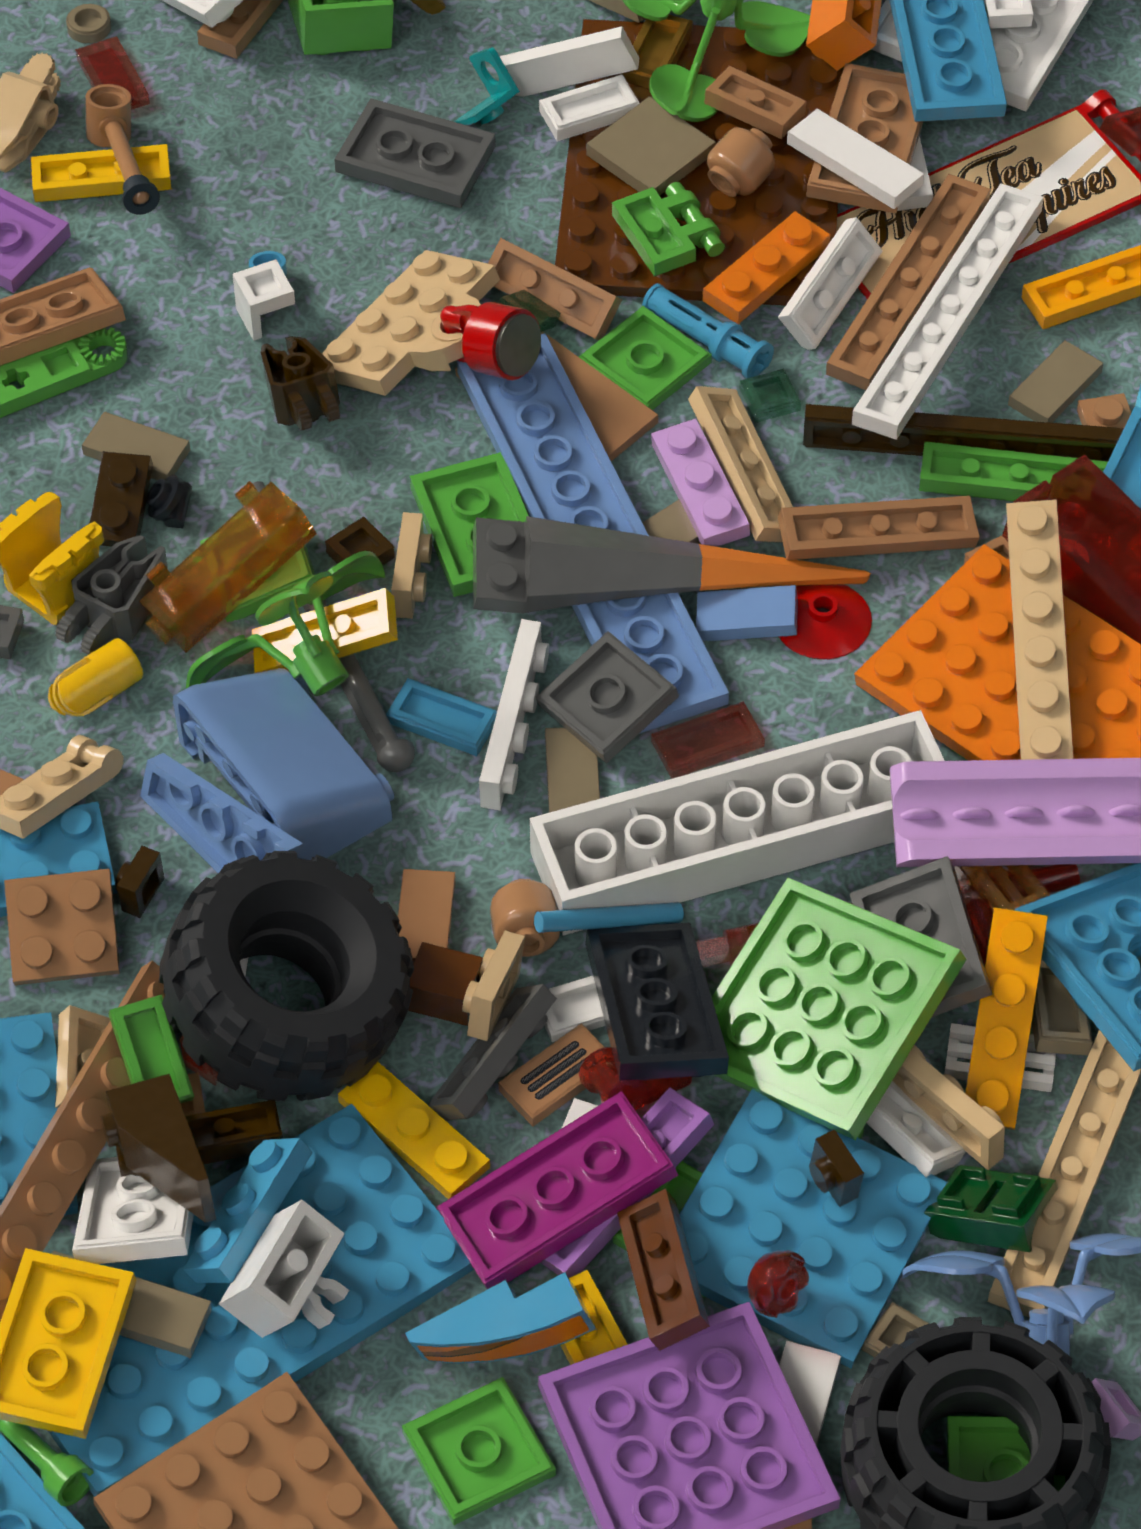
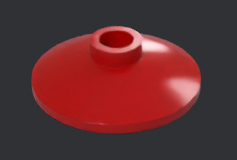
[778,584,872,659]

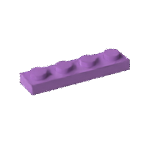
[540,1088,715,1277]

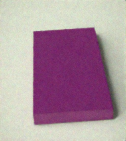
[435,1091,678,1289]

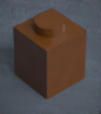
[408,942,483,1026]

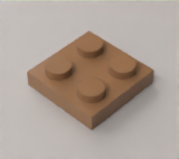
[4,869,120,986]

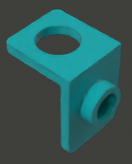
[454,47,520,125]

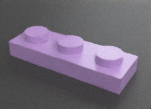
[651,418,750,547]

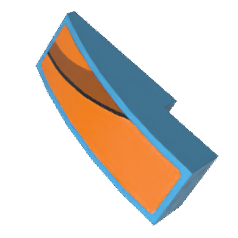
[405,1272,596,1363]

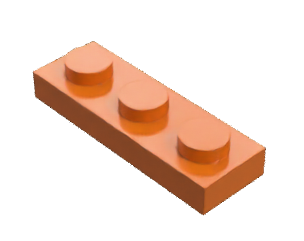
[703,211,830,324]

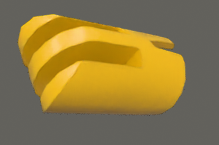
[48,638,143,717]

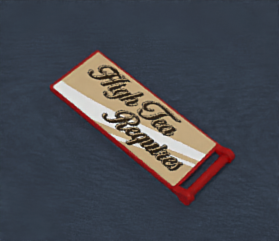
[836,89,1141,299]

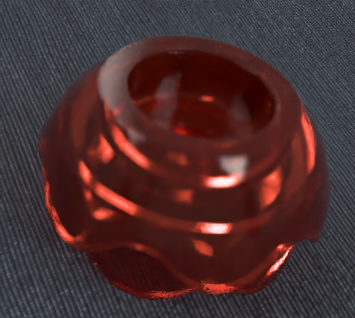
[747,1250,809,1318]

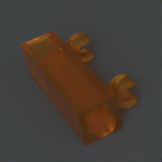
[139,481,317,653]

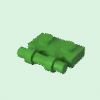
[612,182,725,277]

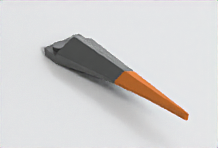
[473,516,871,614]

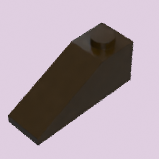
[101,1073,216,1223]

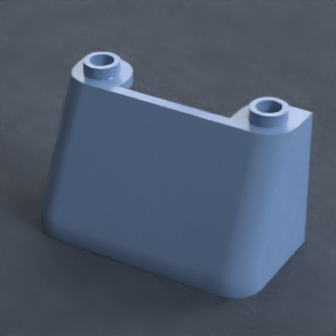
[173,668,394,860]

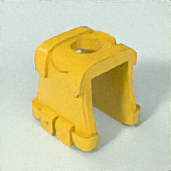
[0,492,104,625]

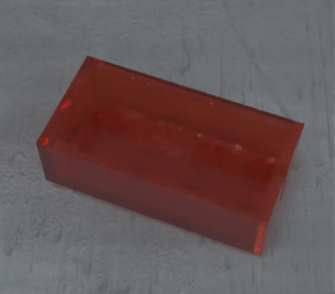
[1002,454,1141,644]

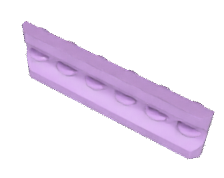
[890,758,1141,867]

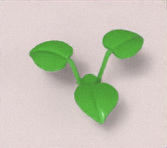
[622,0,810,122]
[186,551,385,696]

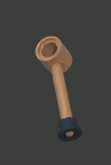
[86,84,160,215]

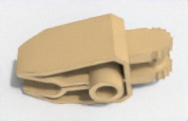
[0,52,61,173]

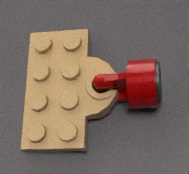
[322,250,541,396]

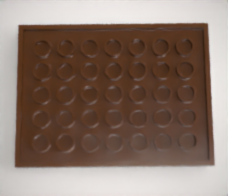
[555,19,845,306]

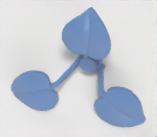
[902,1233,1141,1356]

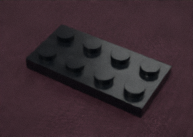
[585,923,729,1081]

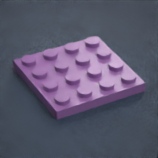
[538,1302,840,1529]

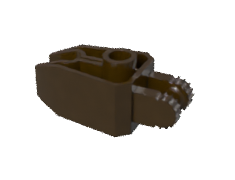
[261,336,340,431]

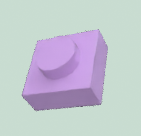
[1092,1378,1141,1441]

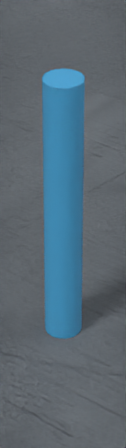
[534,902,684,933]

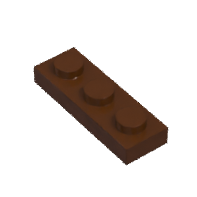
[617,1189,710,1351]

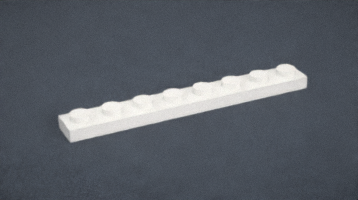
[852,183,1043,440]

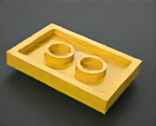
[0,1248,137,1439]

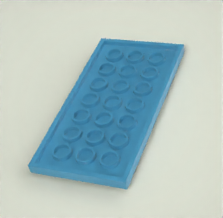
[47,1104,474,1497]

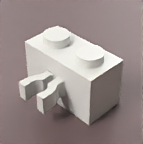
[219,1199,349,1338]

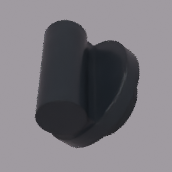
[146,475,192,529]

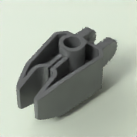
[55,535,168,655]

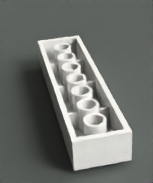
[530,710,945,936]

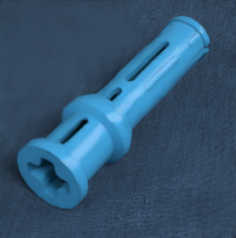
[642,283,774,381]

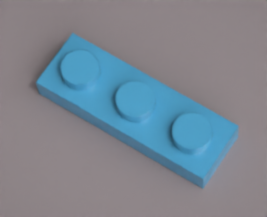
[183,1138,313,1283]

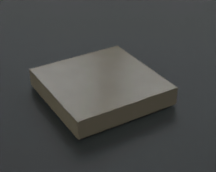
[586,96,716,196]

